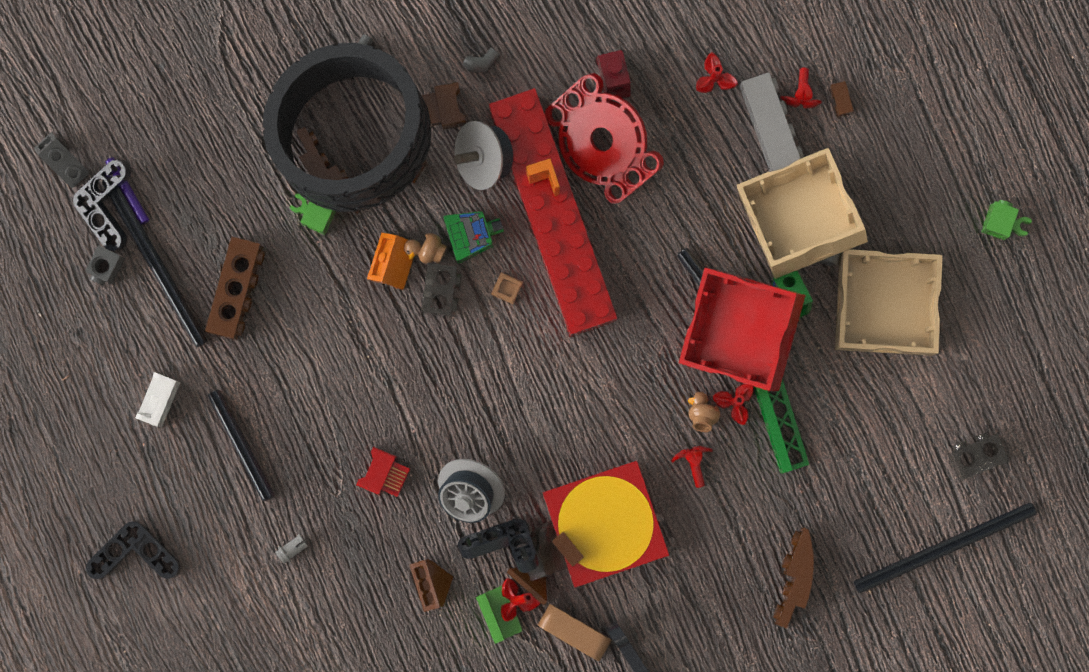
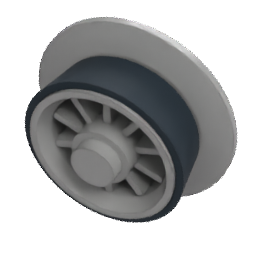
[454,121,513,190]
[438,459,505,523]

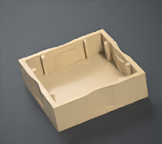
[737,148,868,279]
[835,249,943,356]

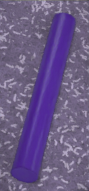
[105,157,149,225]

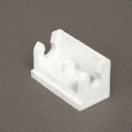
[136,372,181,428]

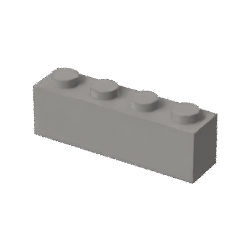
[739,72,804,172]

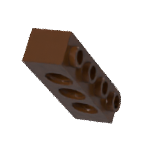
[205,236,265,341]

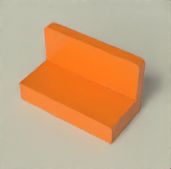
[526,159,560,196]
[367,232,413,290]

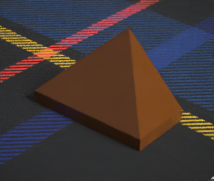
[410,558,454,612]
[507,566,547,605]

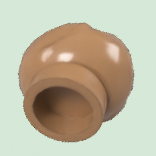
[404,233,447,264]
[688,392,720,432]

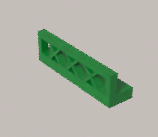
[754,379,809,474]

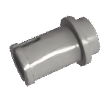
[275,534,308,564]

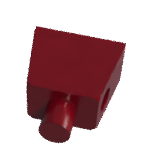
[596,50,631,101]

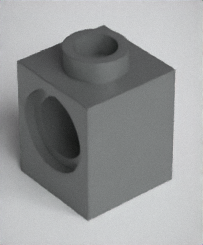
[85,245,125,286]

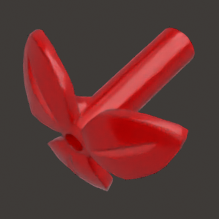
[696,52,738,93]
[780,67,822,109]
[713,383,754,425]
[671,446,713,488]
[501,578,540,622]

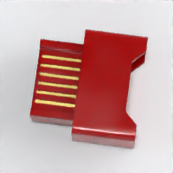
[356,446,410,497]

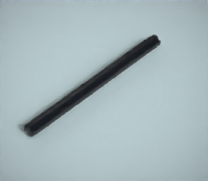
[102,176,207,347]
[854,503,1037,593]

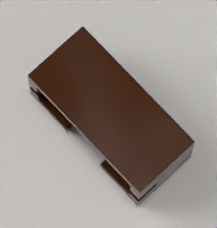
[829,81,854,118]
[552,532,584,567]

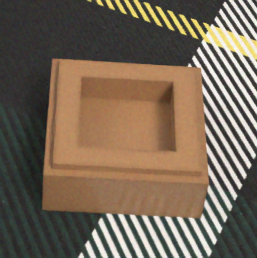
[491,272,523,305]

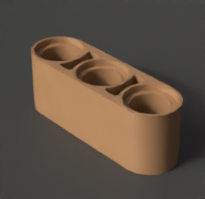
[537,604,612,662]

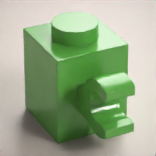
[289,194,336,235]
[981,200,1032,240]

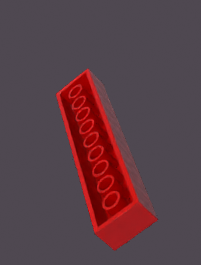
[489,88,617,337]

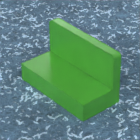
[476,586,522,644]

